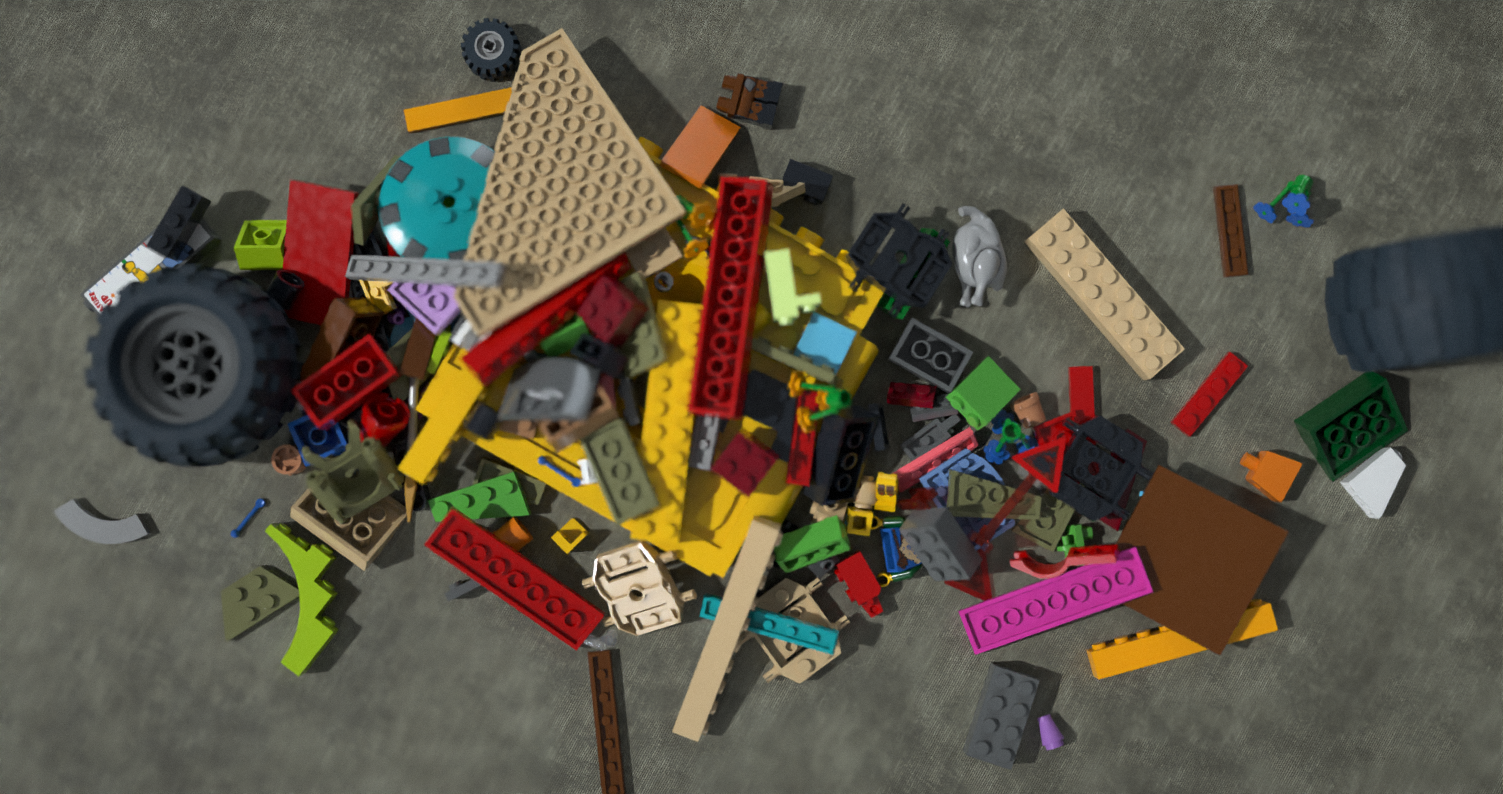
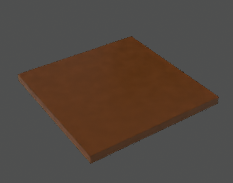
[1116,465,1289,656]

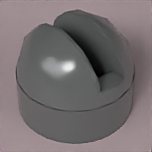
[654,272,673,292]

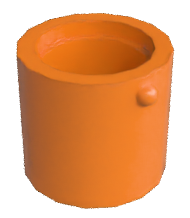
[493,516,533,551]

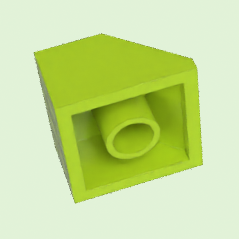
[234,220,287,271]

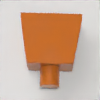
[1240,451,1302,502]

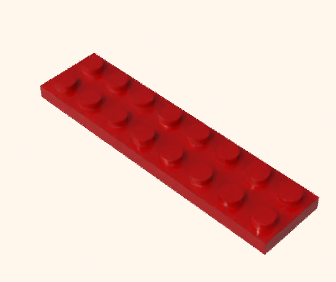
[424,507,605,651]

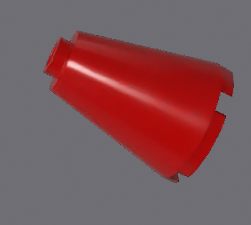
[360,393,410,448]

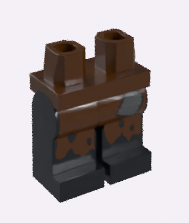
[716,73,783,130]

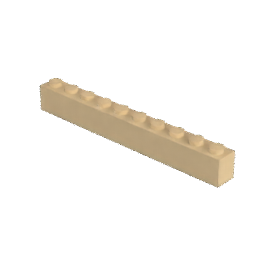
[672,515,783,742]

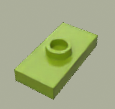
[426,324,452,374]

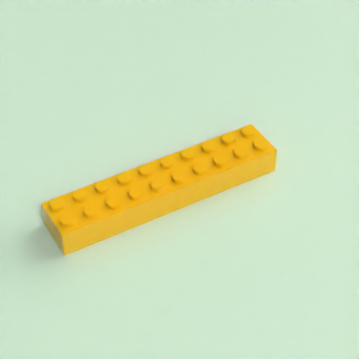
[630,300,703,544]

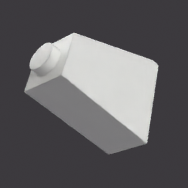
[1340,447,1406,519]

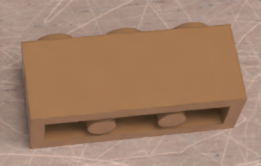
[538,387,619,453]

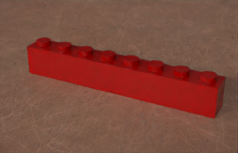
[460,252,632,387]

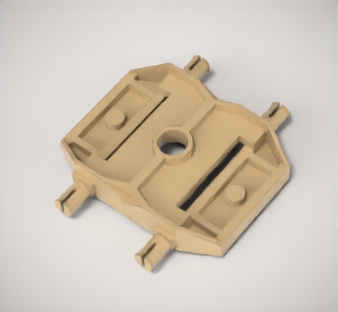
[582,540,697,636]
[739,577,850,684]

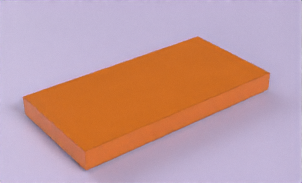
[659,105,741,189]

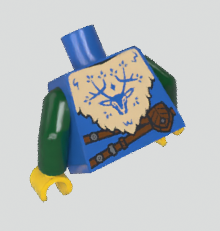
[871,516,923,587]

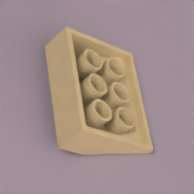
[290,488,407,571]

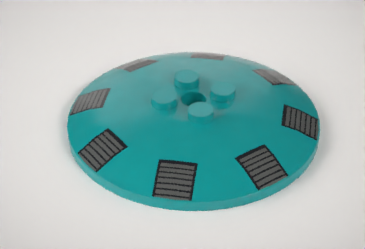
[379,137,495,261]

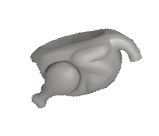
[952,206,1007,308]

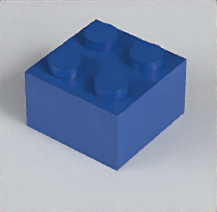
[287,415,349,466]

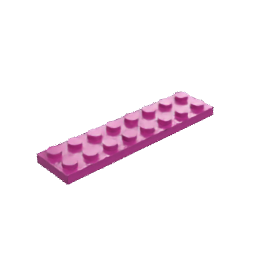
[958,547,1153,655]

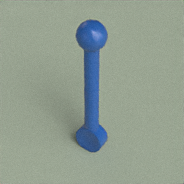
[538,456,581,487]
[231,499,266,538]

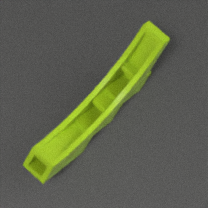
[265,523,339,677]

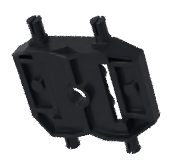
[846,203,952,318]
[1039,415,1154,522]

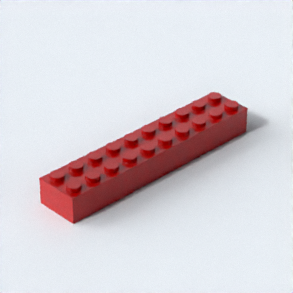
[687,177,774,421]

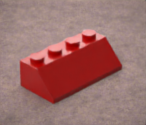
[291,334,403,430]

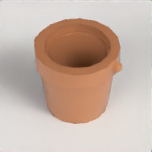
[1010,392,1046,429]

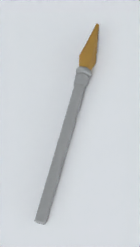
[404,377,419,523]

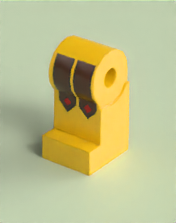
[874,472,898,512]

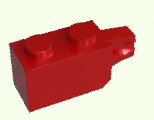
[834,550,883,618]

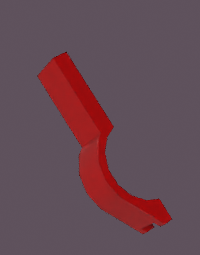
[1010,544,1119,579]

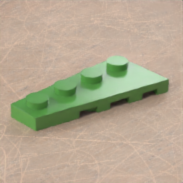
[428,470,531,522]

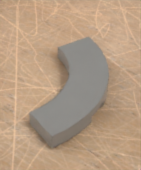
[53,499,151,544]

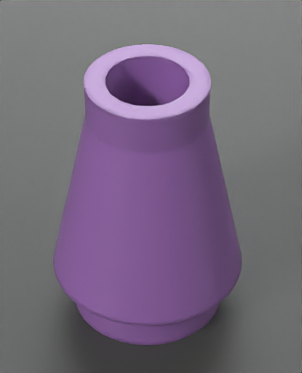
[1037,714,1064,751]

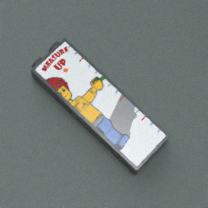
[80,217,223,315]

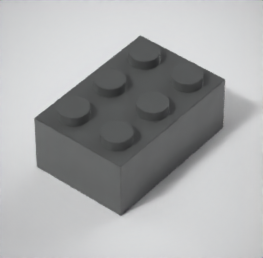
[888,318,973,393]
[899,507,983,581]

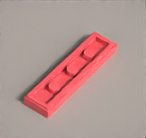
[891,427,979,493]

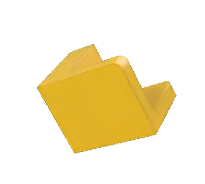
[551,518,589,554]

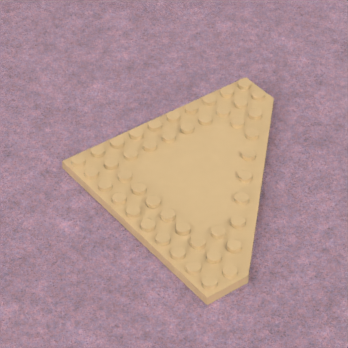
[454,28,686,339]

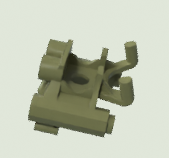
[302,419,404,524]

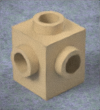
[809,501,848,524]

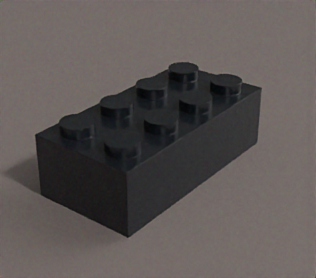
[803,405,878,506]

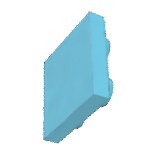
[793,312,856,374]

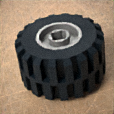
[461,18,522,82]

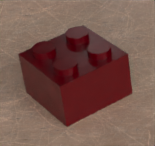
[576,275,649,346]
[711,427,780,498]

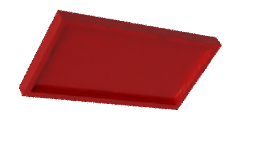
[283,179,359,325]

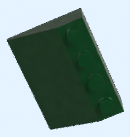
[1294,371,1408,482]

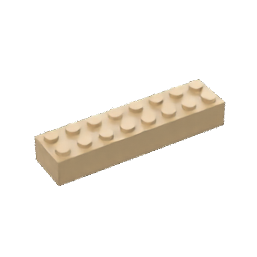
[1024,208,1185,380]

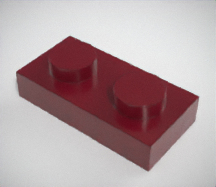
[887,382,937,409]

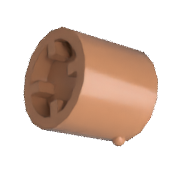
[271,443,307,476]

